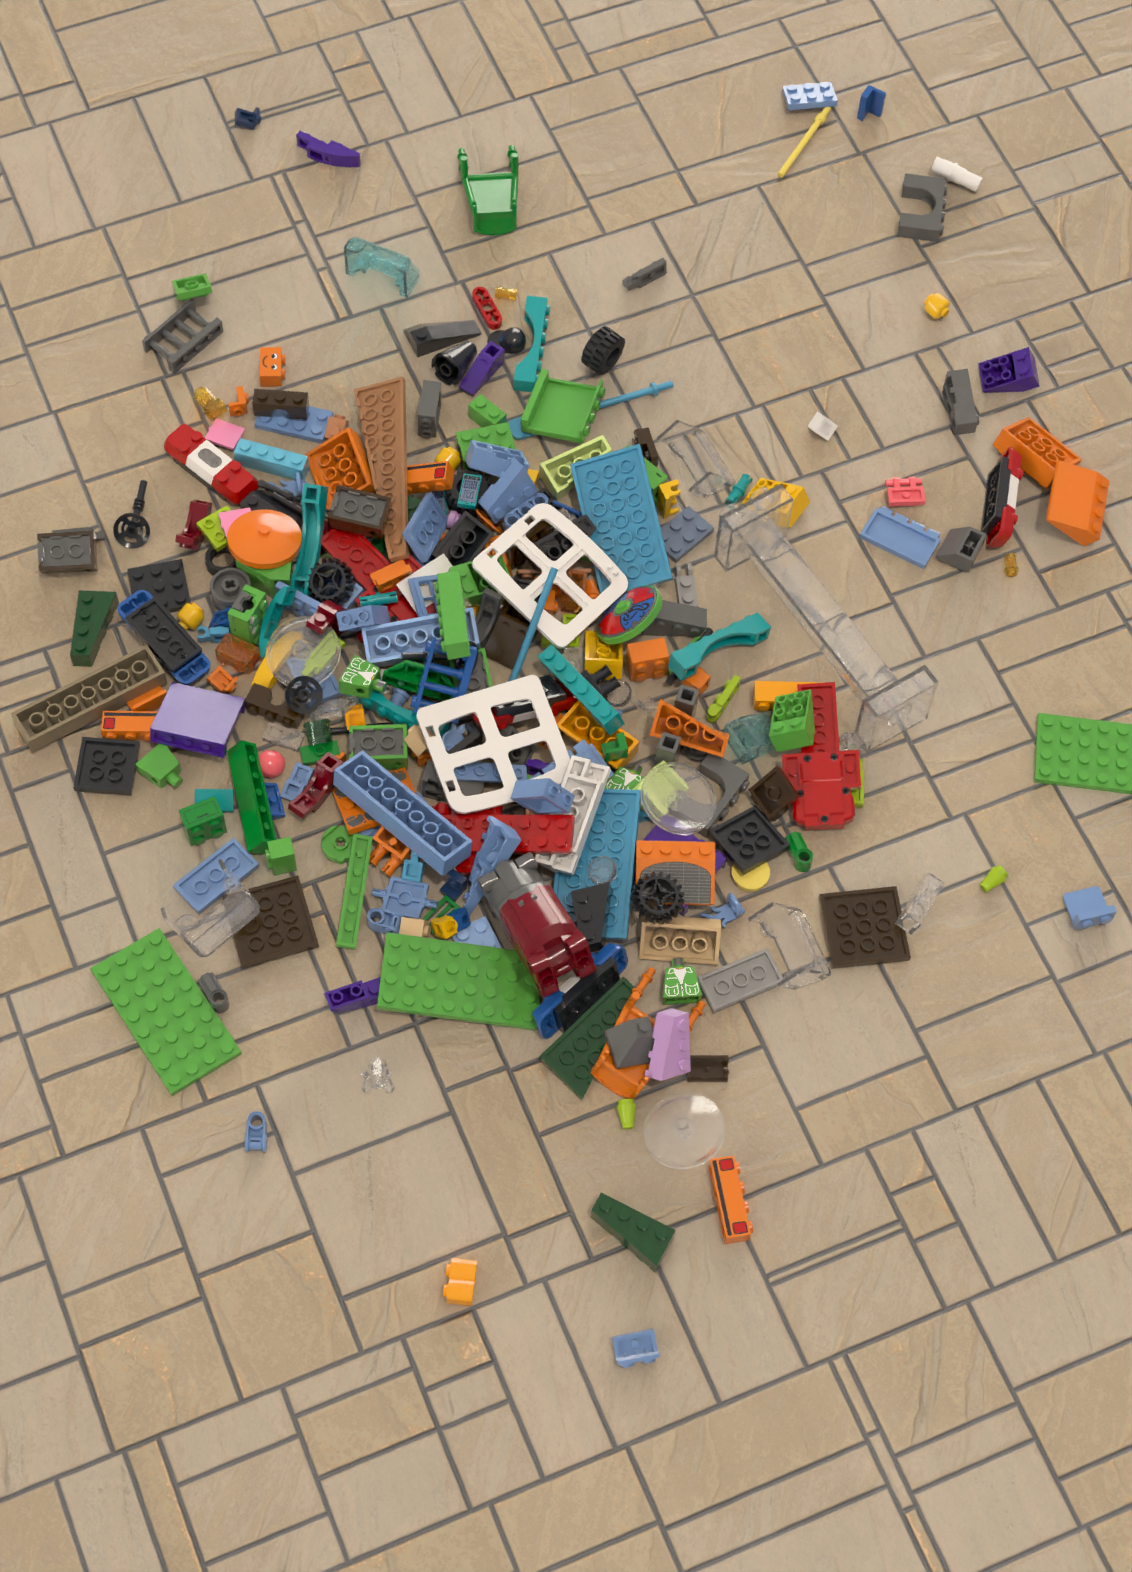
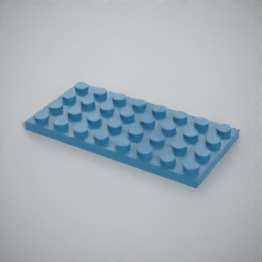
[570,444,673,594]
[553,789,641,941]

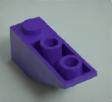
[459,341,505,396]

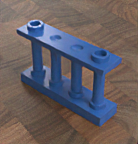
[410,636,478,724]

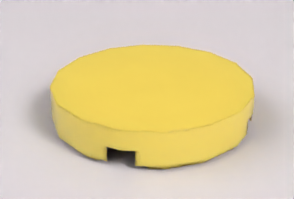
[731,862,770,892]

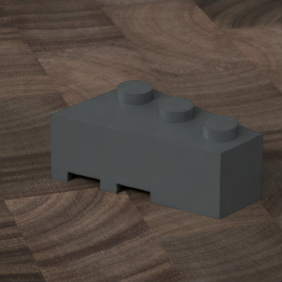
[942,369,979,435]
[641,600,707,637]
[422,760,484,803]

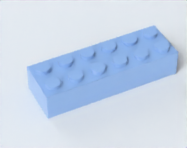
[361,607,481,668]

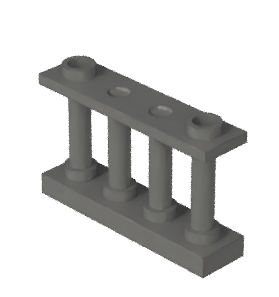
[142,299,224,374]

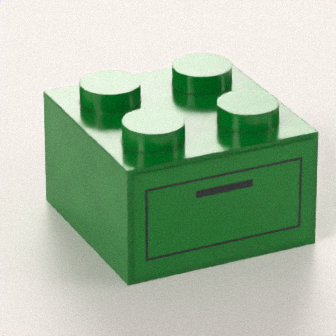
[179,796,227,846]

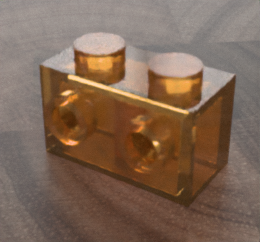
[559,569,587,614]
[215,633,260,674]

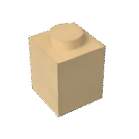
[403,724,435,757]
[399,917,431,938]

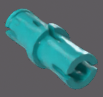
[725,474,753,507]
[359,591,398,607]

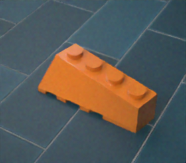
[650,699,730,757]

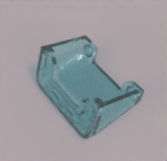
[344,237,420,298]

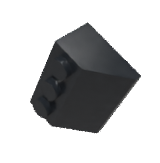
[240,490,303,527]
[431,510,494,566]

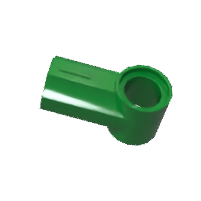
[785,831,813,872]

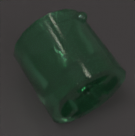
[303,718,333,745]

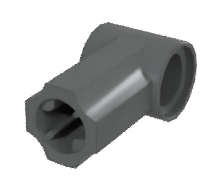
[198,972,229,1013]

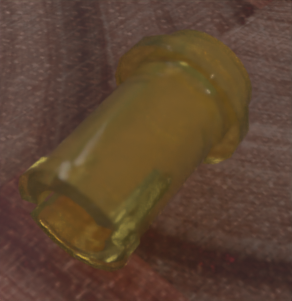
[495,286,517,300]
[1004,553,1019,577]

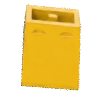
[742,478,810,527]

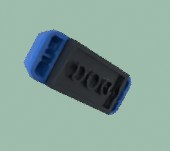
[118,590,211,685]
[533,943,628,1039]

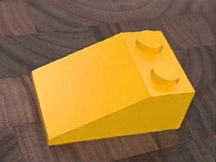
[584,631,623,680]

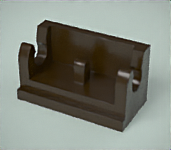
[687,1055,729,1082]

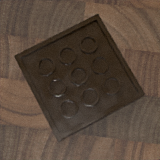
[222,875,319,968]
[819,886,911,969]

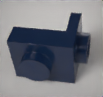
[235,107,262,130]

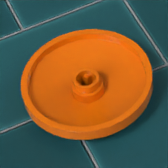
[227,509,302,569]

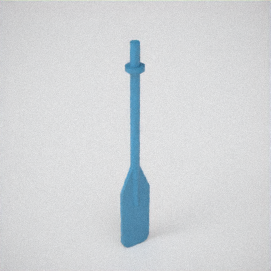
[509,381,674,440]

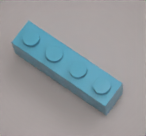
[234,438,310,480]

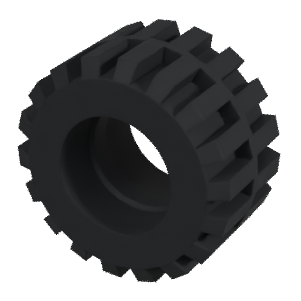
[581,326,625,375]
[446,469,491,518]

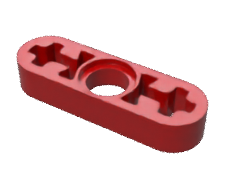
[472,287,502,330]

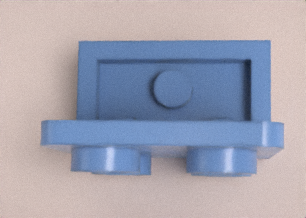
[1063,886,1117,930]

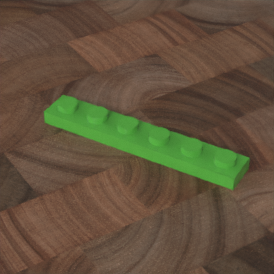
[335,833,373,950]

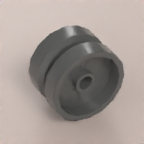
[210,568,251,611]

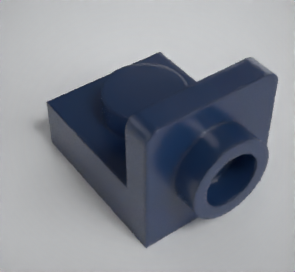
[440,869,467,902]

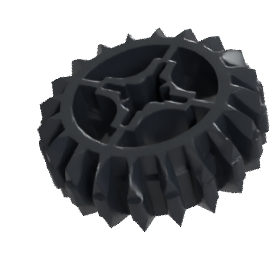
[307,558,356,605]
[631,872,685,925]

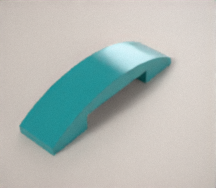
[259,586,297,658]

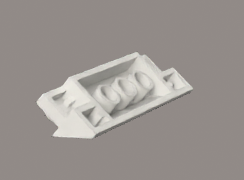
[535,755,611,876]

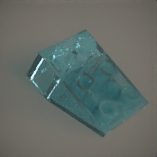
[724,711,775,765]

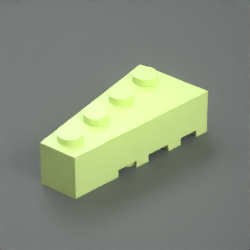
[539,435,612,501]

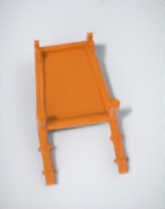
[590,967,705,1099]

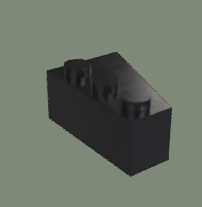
[571,882,613,952]

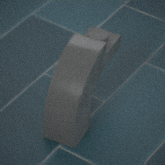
[476,588,503,648]

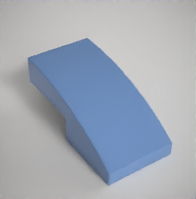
[280,762,315,801]

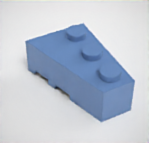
[465,440,529,477]
[478,457,538,524]

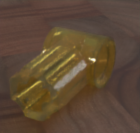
[193,387,227,421]

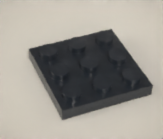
[127,559,191,613]
[73,737,140,795]
[708,805,790,875]

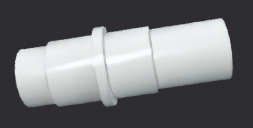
[931,157,983,192]

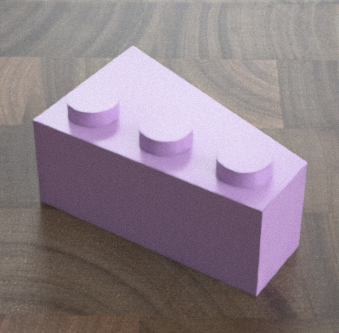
[644,1008,691,1081]

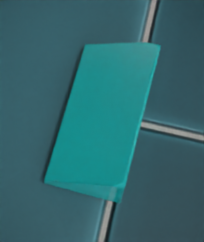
[195,789,235,813]

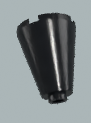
[431,341,477,385]

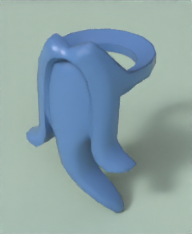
[268,473,308,497]
[700,893,745,928]

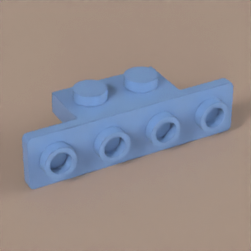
[454,762,527,783]

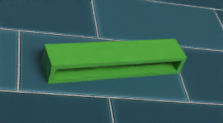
[434,570,471,660]

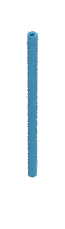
[508,567,558,682]

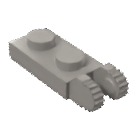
[675,563,698,607]

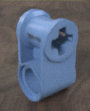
[367,908,406,934]
[245,1111,267,1152]

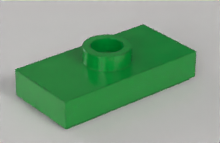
[300,740,340,766]

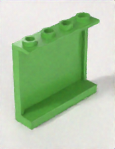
[521,369,605,443]

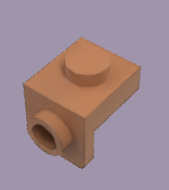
[324,414,349,439]

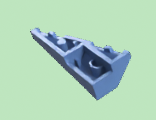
[463,816,522,916]

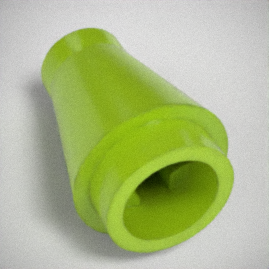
[979,865,1008,893]
[616,1099,637,1130]

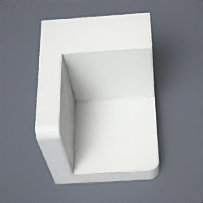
[808,411,838,440]

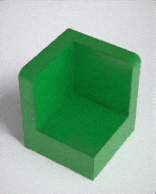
[601,732,628,762]

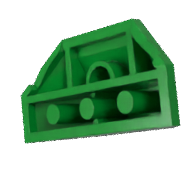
[382,660,454,701]

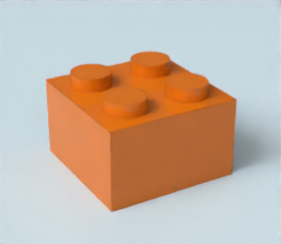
[626,637,669,682]

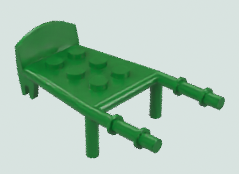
[457,145,519,236]

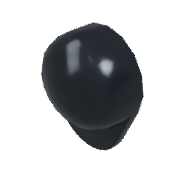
[487,327,526,354]

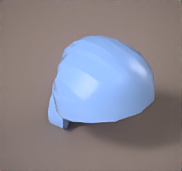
[441,723,466,751]

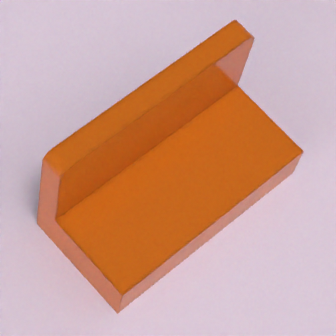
[370,559,412,593]
[127,686,167,711]

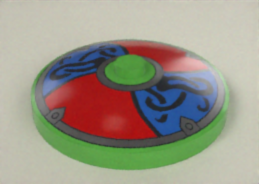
[596,585,663,644]

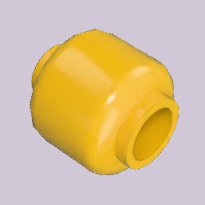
[924,293,950,319]
[434,447,461,471]
[177,602,205,630]

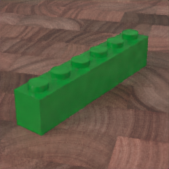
[227,740,277,855]

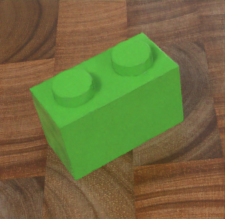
[468,394,507,427]
[265,837,297,876]

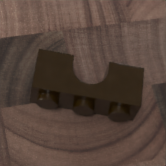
[252,389,309,420]
[244,683,307,729]

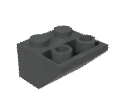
[936,527,987,573]

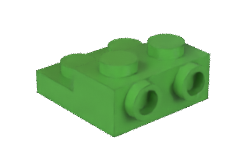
[172,273,213,301]

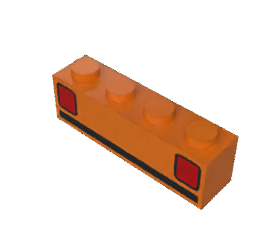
[407,461,455,495]
[101,711,158,742]
[708,1155,753,1244]

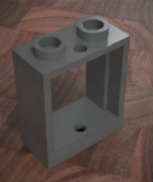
[417,380,442,438]

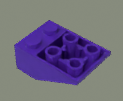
[978,347,1040,393]

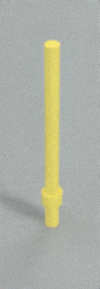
[778,107,831,178]

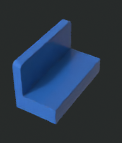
[857,85,886,121]

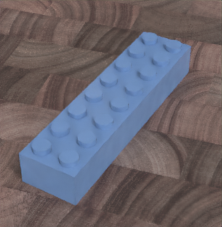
[333,750,472,876]

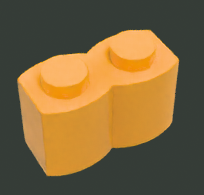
[443,1258,477,1306]

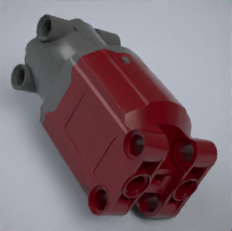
[477,852,597,999]

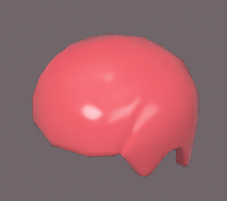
[259,750,285,779]

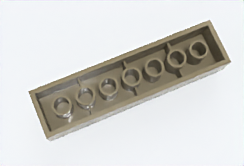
[11,645,167,753]

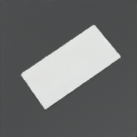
[396,554,453,613]

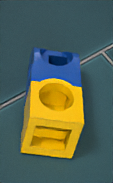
[430,908,471,939]

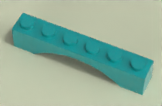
[513,295,551,393]
[290,483,329,596]
[668,612,771,681]
[537,644,625,736]
[345,690,450,738]

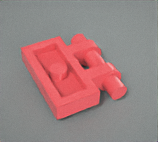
[885,477,926,507]

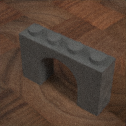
[897,173,948,242]
[655,684,699,770]
[668,753,750,838]

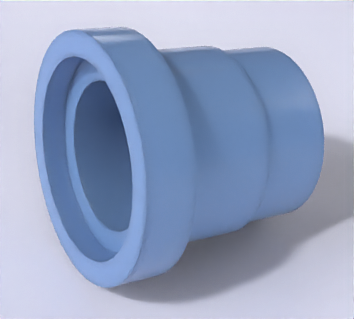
[389,688,410,707]

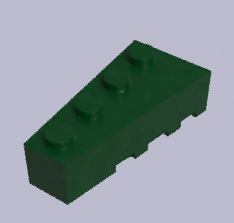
[70,590,119,667]
[591,1192,676,1273]

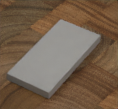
[697,948,785,1014]

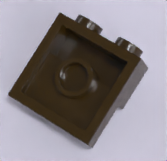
[632,427,658,467]
[748,766,800,821]

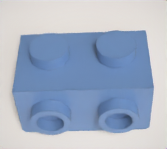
[611,1328,660,1368]

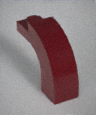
[175,499,213,550]
[306,600,347,637]
[288,752,343,819]

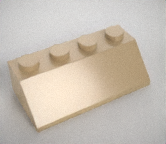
[639,915,721,965]

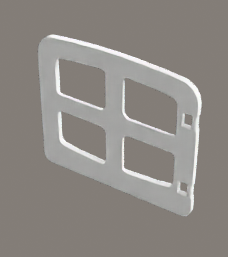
[472,503,628,649]
[416,675,570,814]

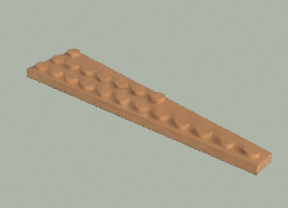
[354,376,409,562]

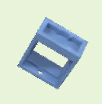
[336,605,390,632]
[510,778,575,815]

